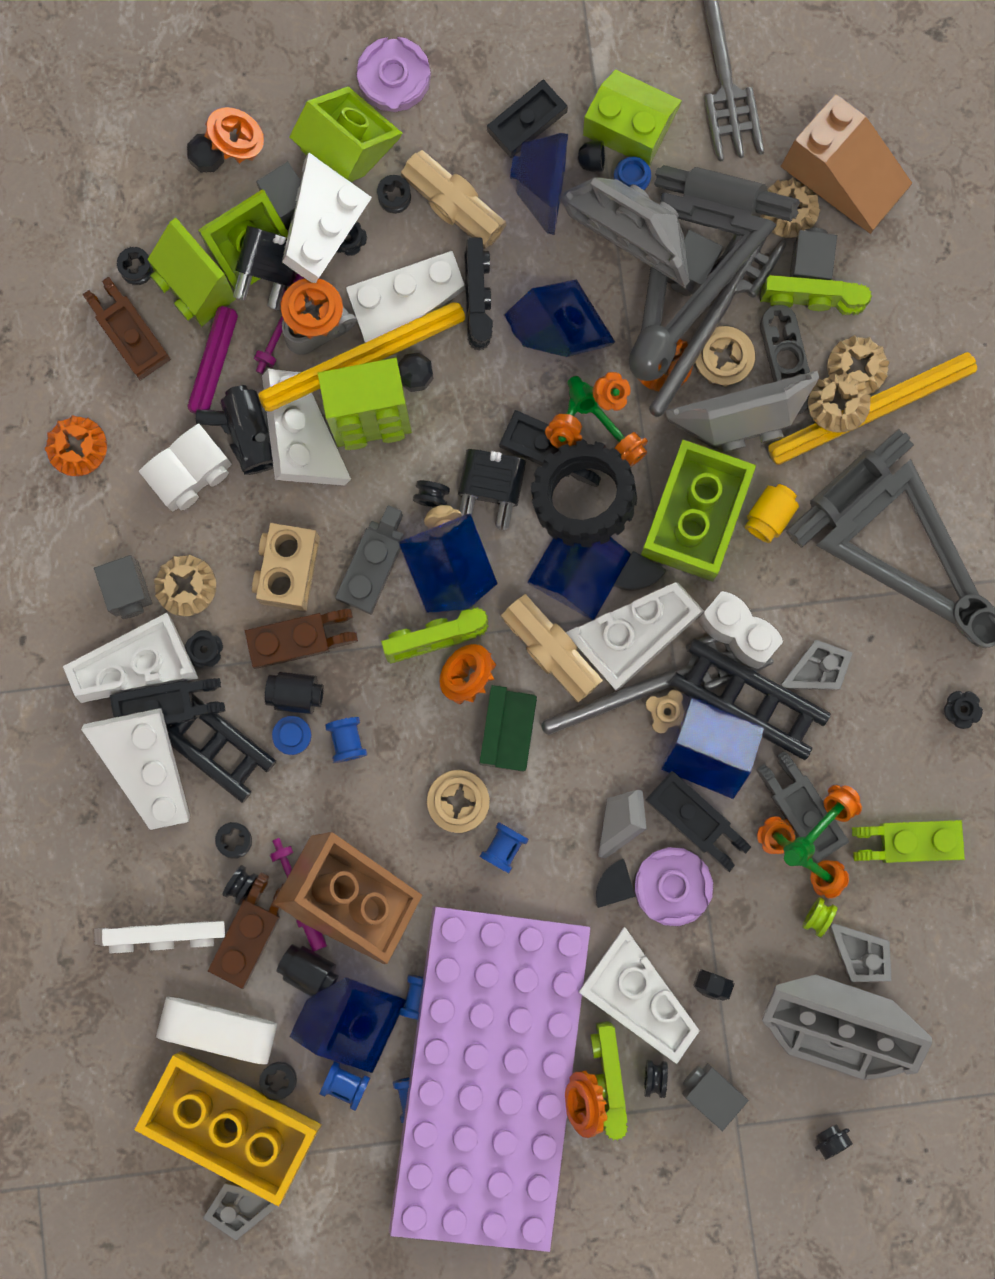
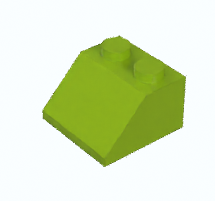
[583,69,682,166]
[289,86,403,182]
[147,217,236,327]

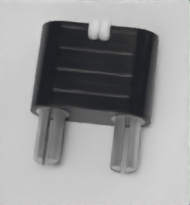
[233,225,295,310]
[458,449,526,530]

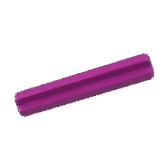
[187,306,238,414]

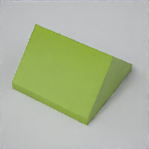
[198,189,288,290]

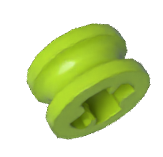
[802,897,838,938]

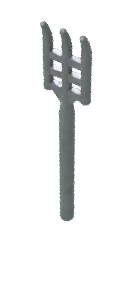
[703,0,764,162]
[649,234,786,417]
[541,635,774,735]

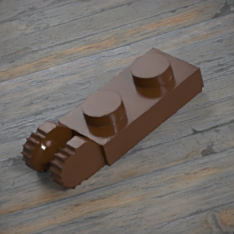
[82,277,171,381]
[245,609,358,669]
[208,872,284,989]

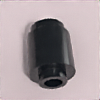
[265,672,324,714]
[276,944,339,999]

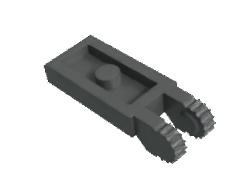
[757,751,849,863]

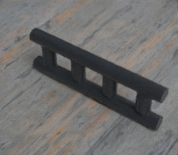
[669,638,831,761]
[166,693,277,803]

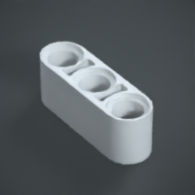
[156,997,278,1064]

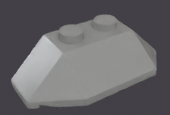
[560,177,690,287]
[665,371,819,453]
[762,974,932,1080]

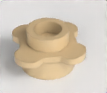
[424,505,463,541]
[646,690,690,734]

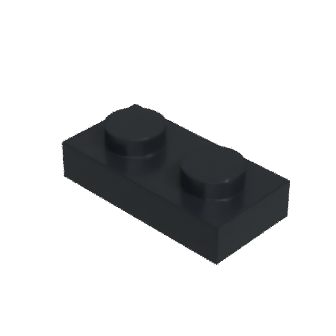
[487,79,568,158]

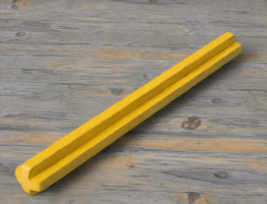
[258,302,465,412]
[768,352,977,465]

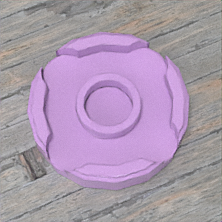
[357,37,431,112]
[634,847,713,926]

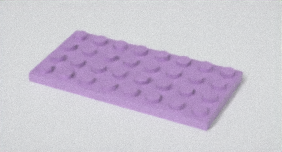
[389,906,590,1252]

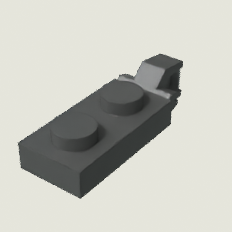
[335,505,404,615]

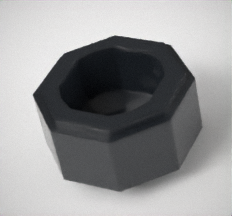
[187,134,224,173]
[398,352,434,392]
[693,969,735,1001]

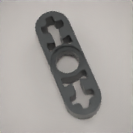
[760,305,810,414]

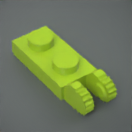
[760,275,873,316]
[381,607,489,664]
[852,820,965,863]
[590,1021,628,1141]

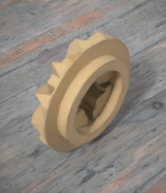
[760,177,820,238]
[695,326,755,387]
[827,335,889,395]
[808,373,871,432]
[154,555,216,616]
[427,770,490,833]

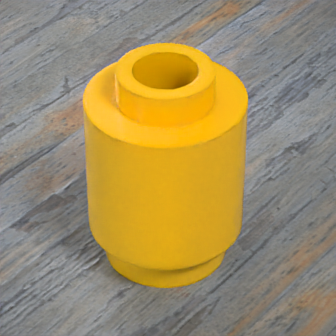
[745,484,799,543]

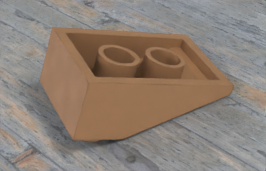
[781,94,912,234]
[273,832,423,964]

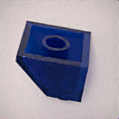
[510,133,568,235]
[504,279,615,357]
[289,977,406,1073]

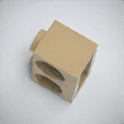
[252,523,320,612]

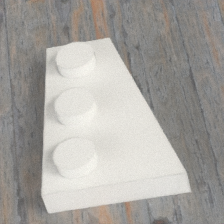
[282,153,372,283]
[346,251,465,343]
[262,369,351,486]
[566,582,704,690]
[63,613,199,703]
[81,708,190,830]
[94,921,225,953]
[579,927,700,1064]

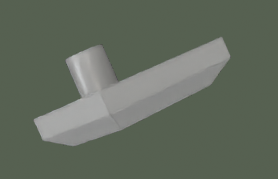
[781,640,852,690]
[598,790,647,858]
[830,923,891,982]
[203,1182,283,1240]

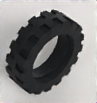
[531,441,637,547]

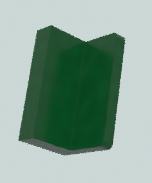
[479,685,537,772]

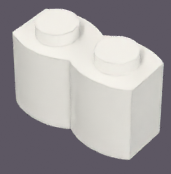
[139,424,232,512]
[699,591,783,669]

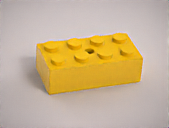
[134,1051,322,1207]

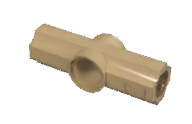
[401,150,506,249]
[501,594,603,703]

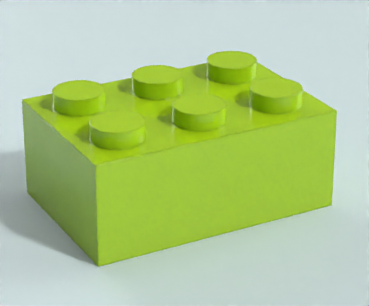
[318,358,412,450]
[641,439,756,582]

